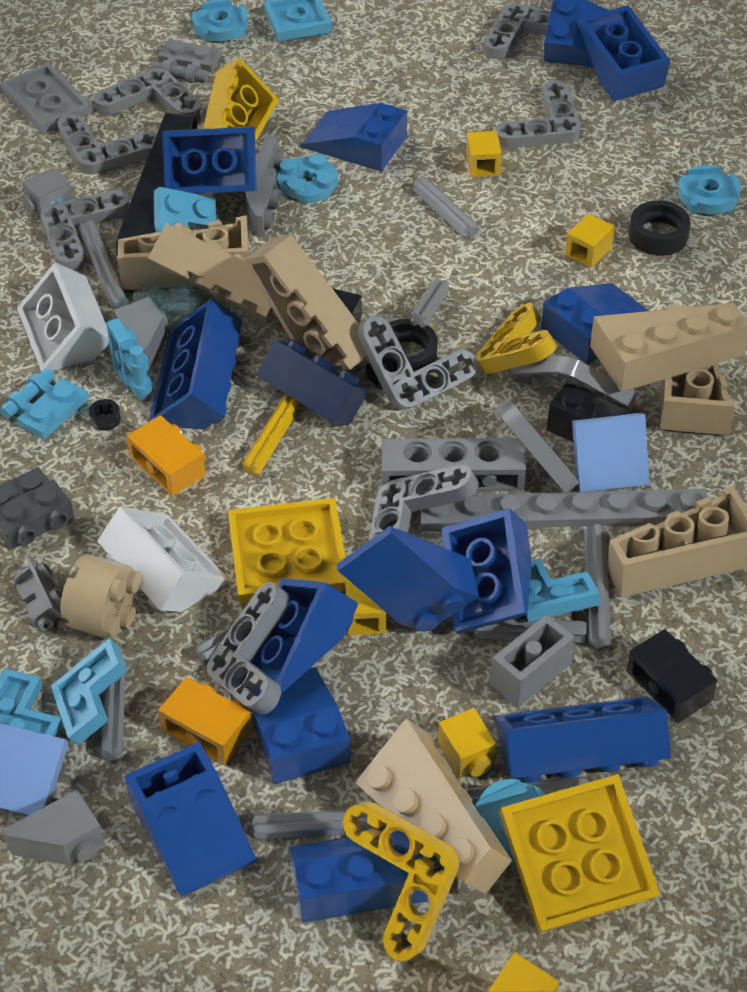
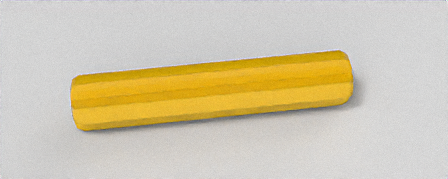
[243,395,300,476]

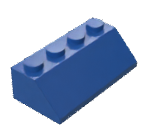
[149,298,242,430]
[494,696,671,783]

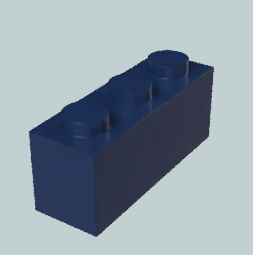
[256,338,368,426]

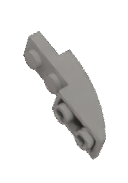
[244,135,283,238]

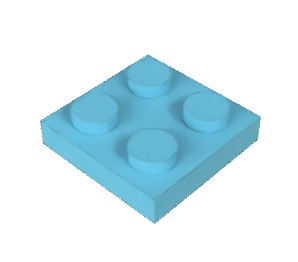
[263,0,332,42]

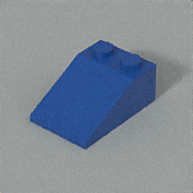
[544,0,608,67]
[577,5,670,101]
[301,103,407,172]
[163,127,257,195]
[541,283,649,365]
[441,508,532,634]
[337,526,479,632]
[240,578,359,692]
[248,667,351,784]

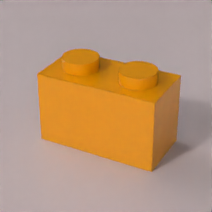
[127,415,206,496]
[158,677,253,766]

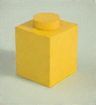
[466,131,502,177]
[565,213,615,268]
[345,579,386,636]
[438,708,497,779]

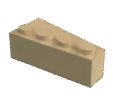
[117,215,249,290]
[148,222,273,323]
[244,234,366,371]
[590,303,747,392]
[660,304,735,435]
[607,486,747,597]
[355,718,512,894]

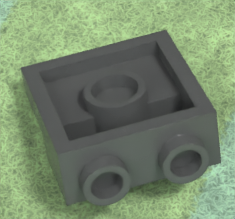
[0,467,74,550]

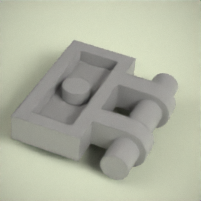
[151,39,222,83]

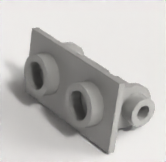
[14,554,68,631]

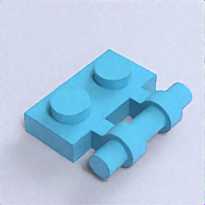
[106,317,152,401]
[0,368,89,440]

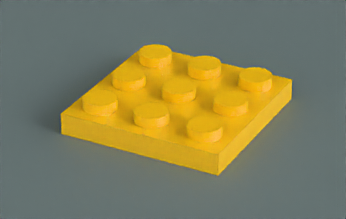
[228,498,347,604]
[499,774,661,934]

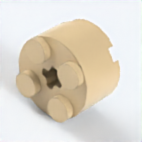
[60,554,142,639]

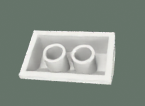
[17,262,109,372]
[97,506,231,613]

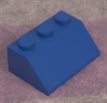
[289,831,428,923]

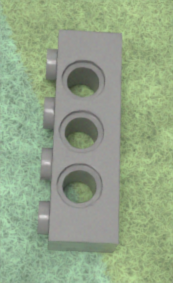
[382,438,526,492]

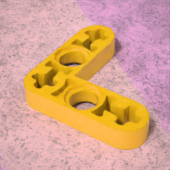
[475,303,557,374]
[343,802,459,962]

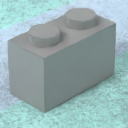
[490,614,575,708]

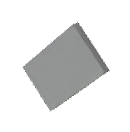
[0,63,93,133]

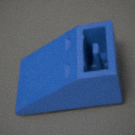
[124,742,257,898]

